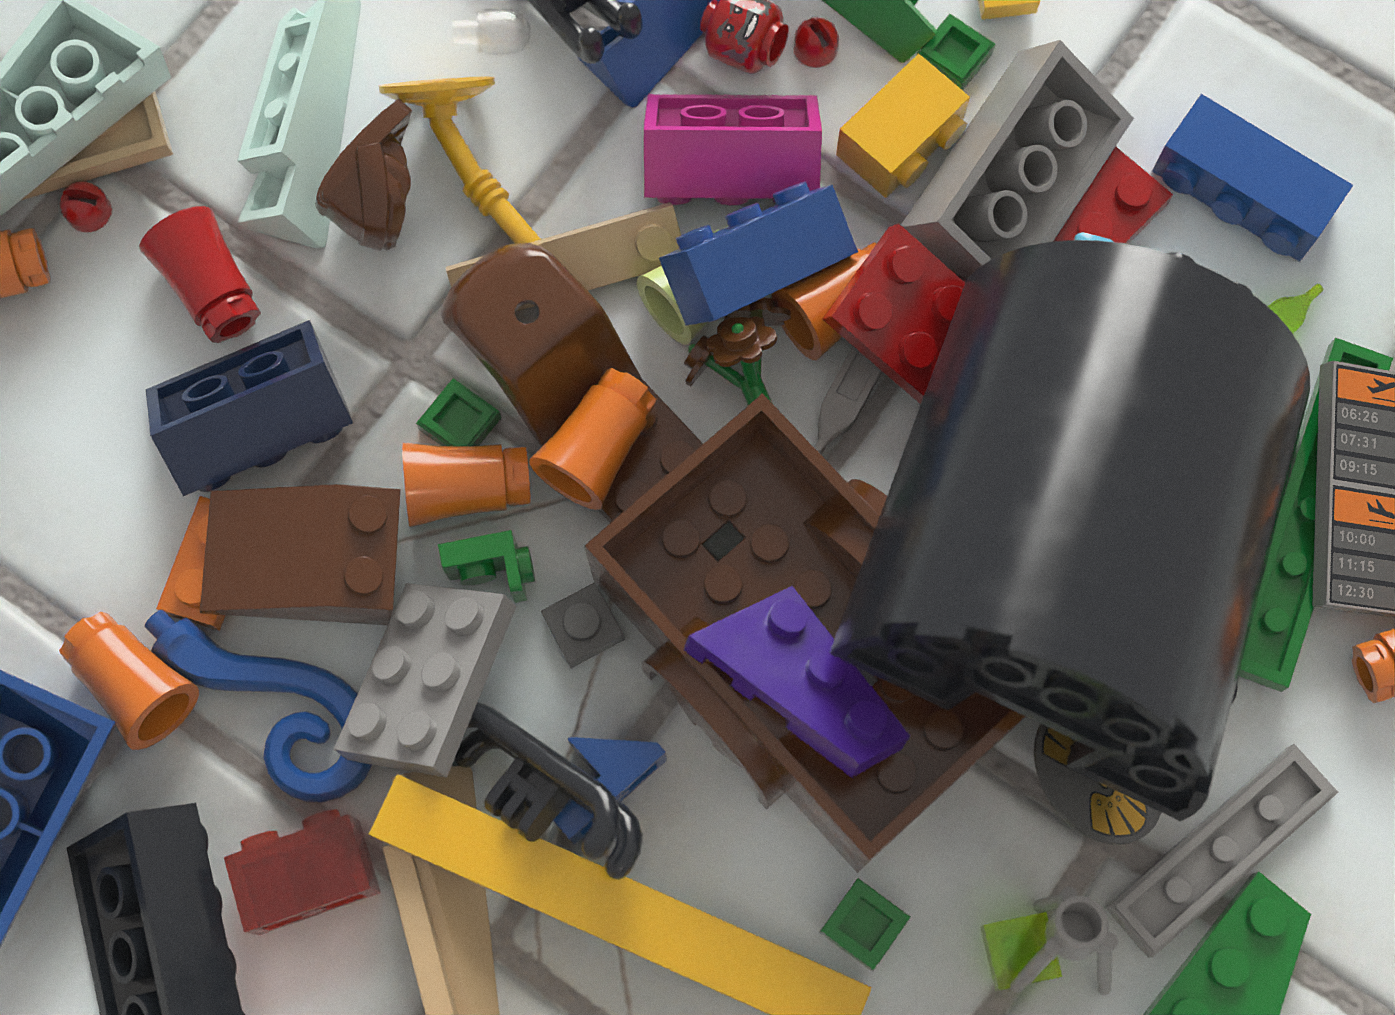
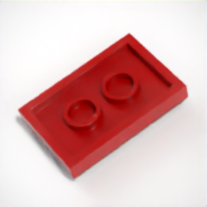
[822,223,965,405]

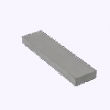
[1105,744,1339,958]

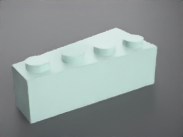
[0,0,171,217]

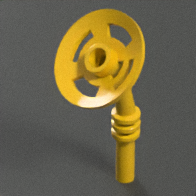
[379,76,541,244]

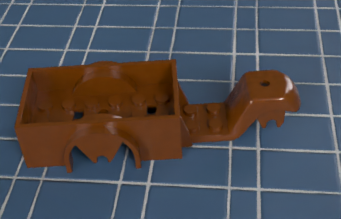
[440,243,1026,873]

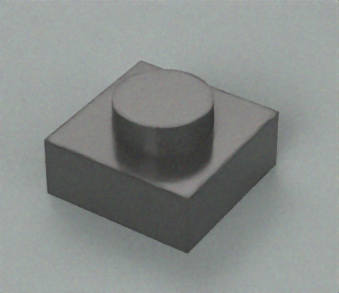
[541,582,625,668]

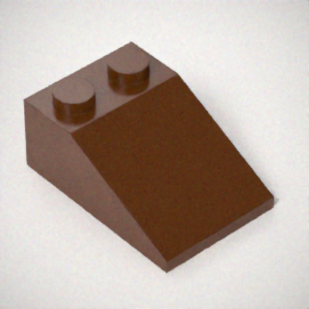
[200,484,401,625]

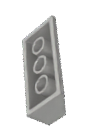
[901,40,1134,279]

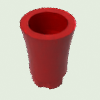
[139,206,261,343]

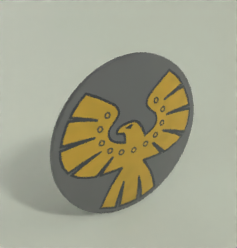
[1034,723,1162,845]

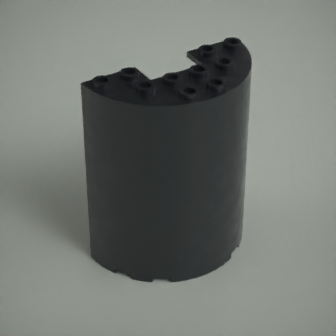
[829,240,1310,822]

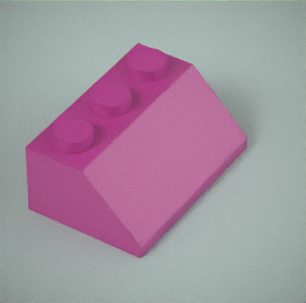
[644,94,822,205]

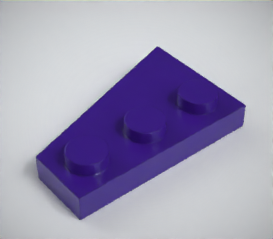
[683,586,910,777]

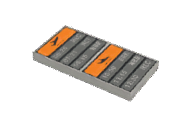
[1313,361,1395,618]

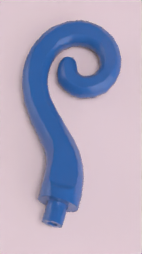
[144,610,372,803]

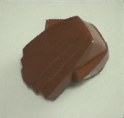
[315,99,412,251]

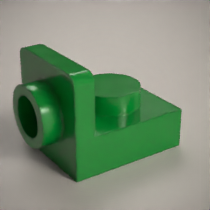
[438,530,535,603]

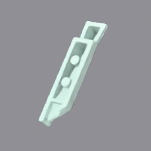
[237,0,361,248]

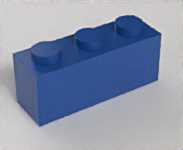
[1152,94,1353,262]
[659,181,858,326]

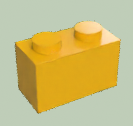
[836,53,970,198]

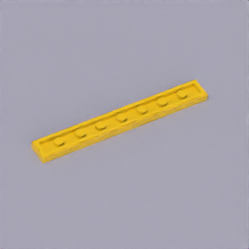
[369,774,872,1015]

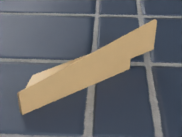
[382,766,500,1015]

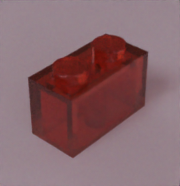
[223,809,381,936]

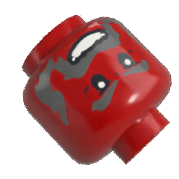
[700,0,789,74]

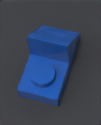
[553,737,667,845]

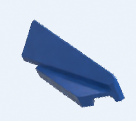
[577,0,719,108]

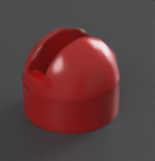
[793,16,839,68]
[60,181,112,232]

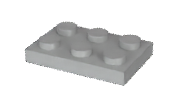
[333,583,516,778]

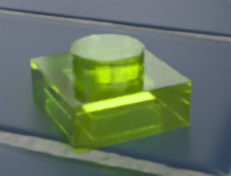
[980,912,1063,991]

